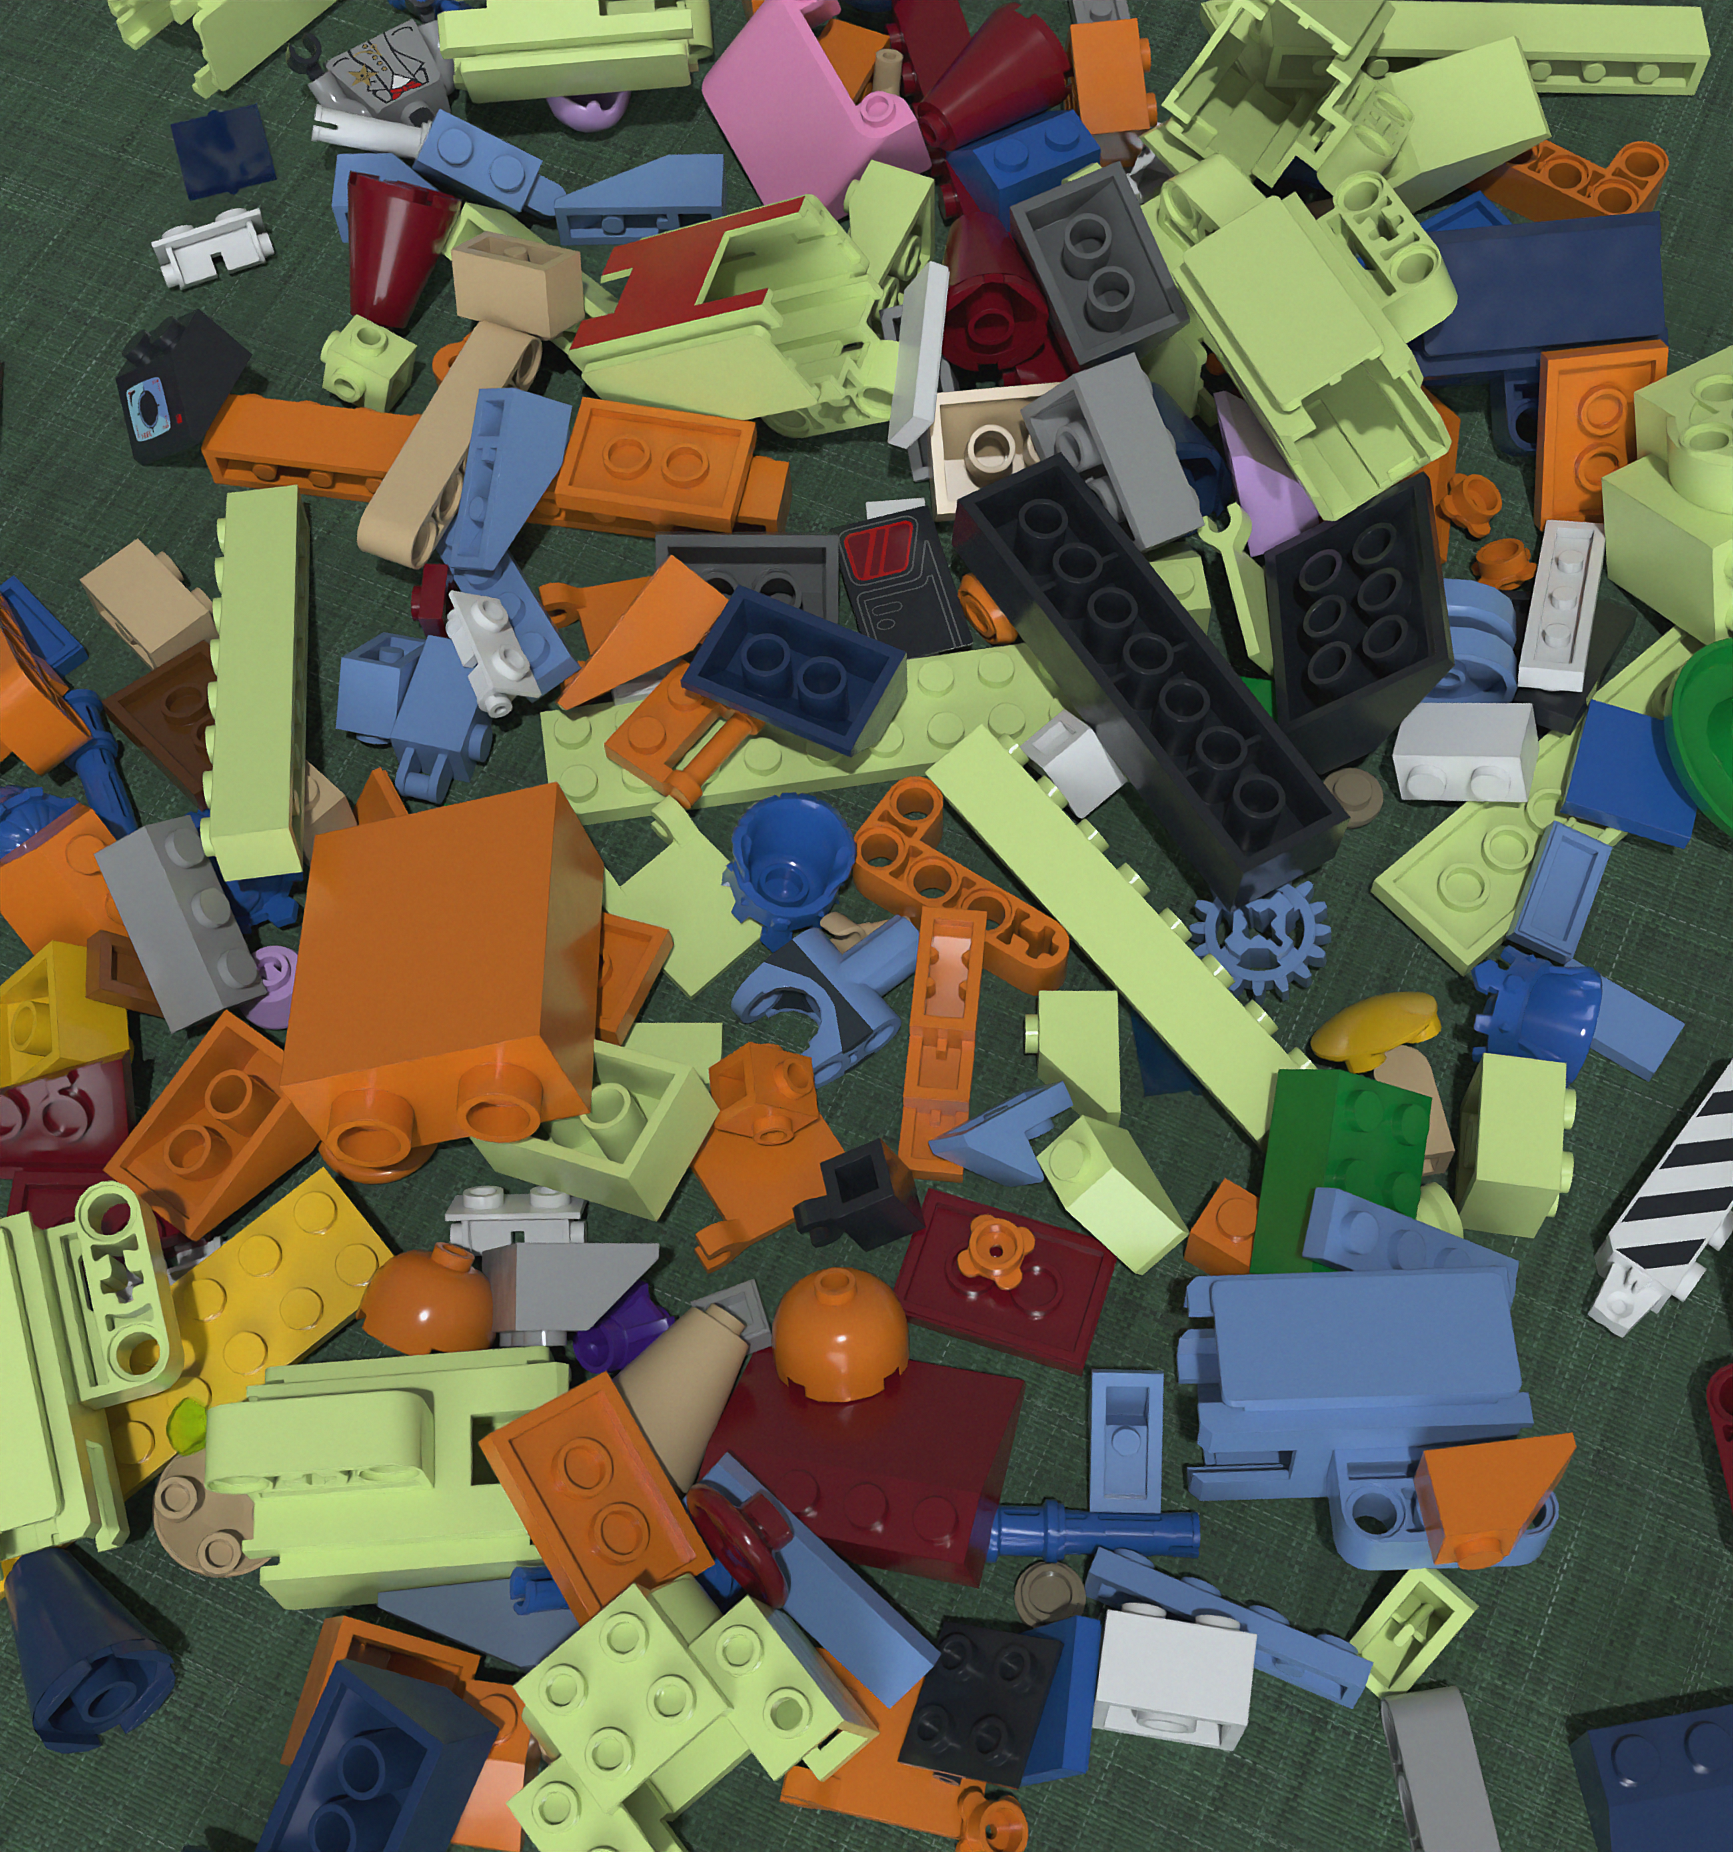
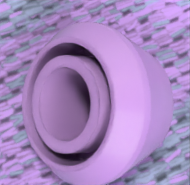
[239,946,298,1030]

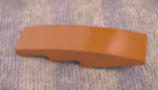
[898,906,987,1183]

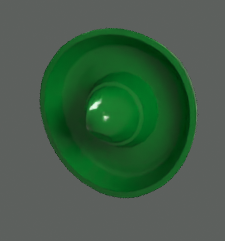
[1664,638,1733,838]

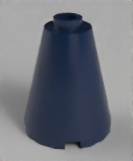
[4,1548,176,1754]

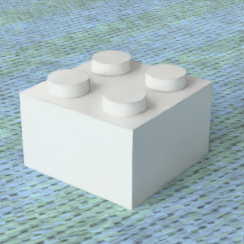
[1092,1603,1257,1751]

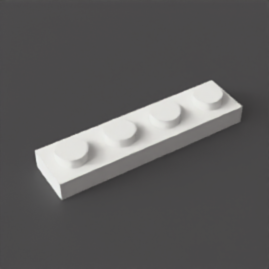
[1518,520,1606,692]

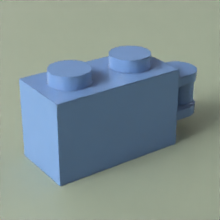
[411,108,566,221]
[390,635,493,804]

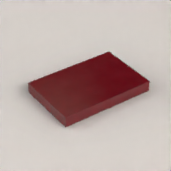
[893,1187,1118,1377]

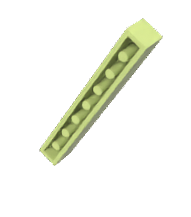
[1259,0,1711,95]
[200,485,310,882]
[925,723,1317,1154]

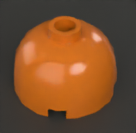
[356,1242,496,1356]
[771,1267,910,1402]

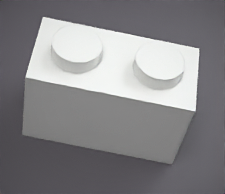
[1392,703,1540,802]

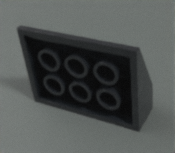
[1264,471,1455,775]

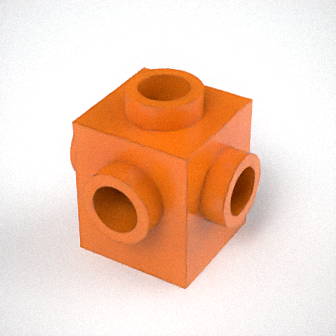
[708,1042,819,1145]

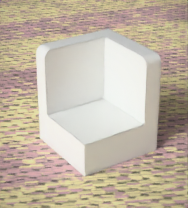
[1019,709,1128,818]

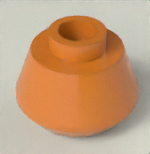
[958,572,1019,645]

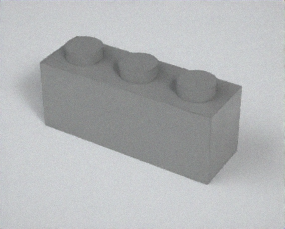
[94,815,267,1034]

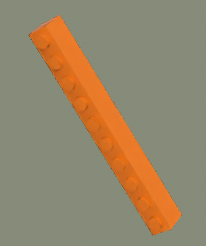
[201,394,792,538]

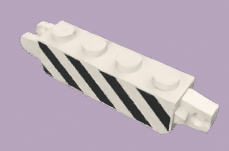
[1588,1060,1733,1338]

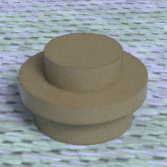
[1323,768,1383,829]
[1014,1561,1086,1630]

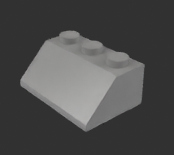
[1020,352,1205,554]
[482,1243,659,1347]

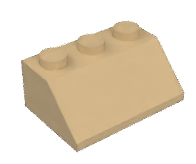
[927,382,1061,522]

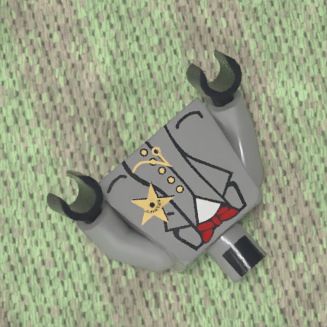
[286,0,456,128]

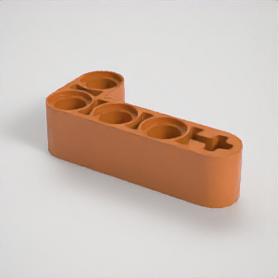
[1463,140,1669,222]
[0,593,93,777]
[852,776,1069,996]

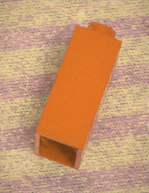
[279,782,604,1167]

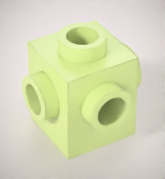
[320,314,417,413]

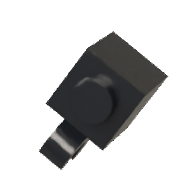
[792,1138,926,1252]

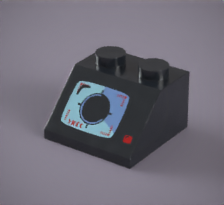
[115,308,253,466]

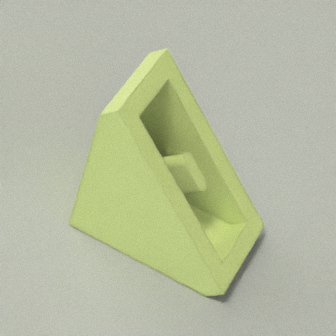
[1349,1568,1479,1699]

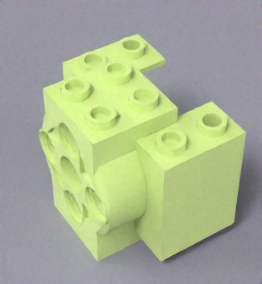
[1601,345,1733,645]
[506,1574,881,1852]

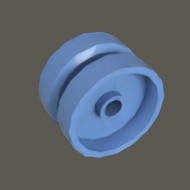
[1420,578,1518,703]

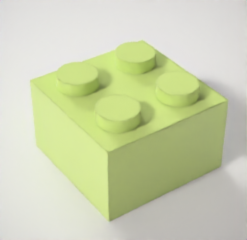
[1454,1053,1576,1238]

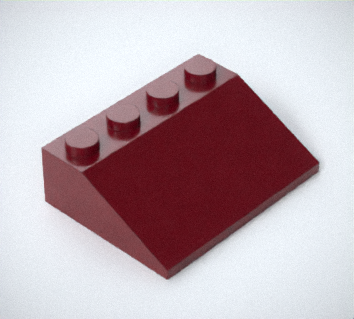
[697,1346,1027,1589]

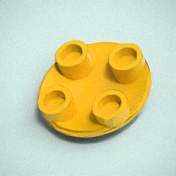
[1310,991,1442,1074]

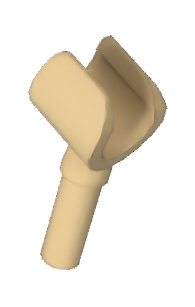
[820,912,911,954]

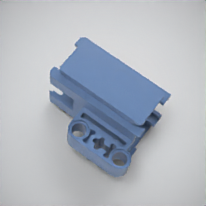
[1176,1266,1559,1571]

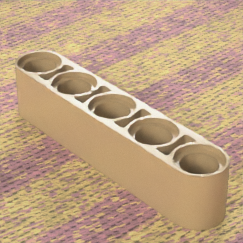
[357,320,542,570]

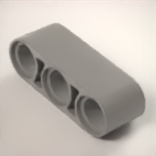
[1380,1686,1501,1852]

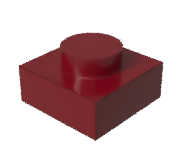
[411,563,458,639]

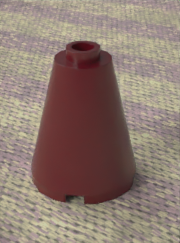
[917,2,1072,151]
[347,170,463,333]
[941,212,1049,371]

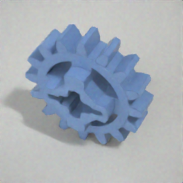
[1190,880,1331,1005]

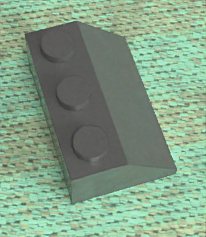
[1010,160,1190,375]
[655,531,839,657]

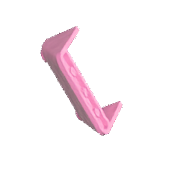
[702,0,932,221]

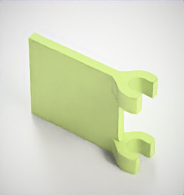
[1197,502,1274,678]
[602,795,764,1001]

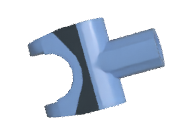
[731,914,919,1089]

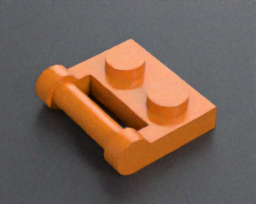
[604,659,767,809]

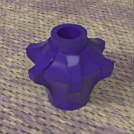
[573,1280,675,1376]

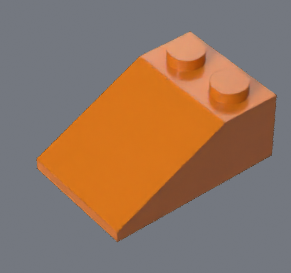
[103,1009,321,1242]

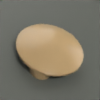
[152,1440,272,1578]

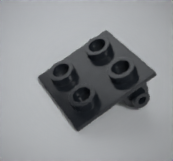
[897,1621,1064,1790]

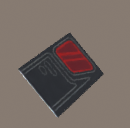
[829,505,973,660]

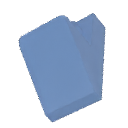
[928,1081,1074,1187]
[1088,1369,1164,1513]

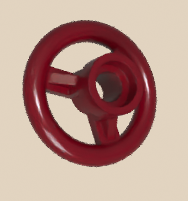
[686,1484,793,1609]

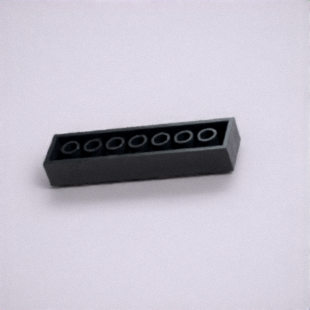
[951,452,1351,913]

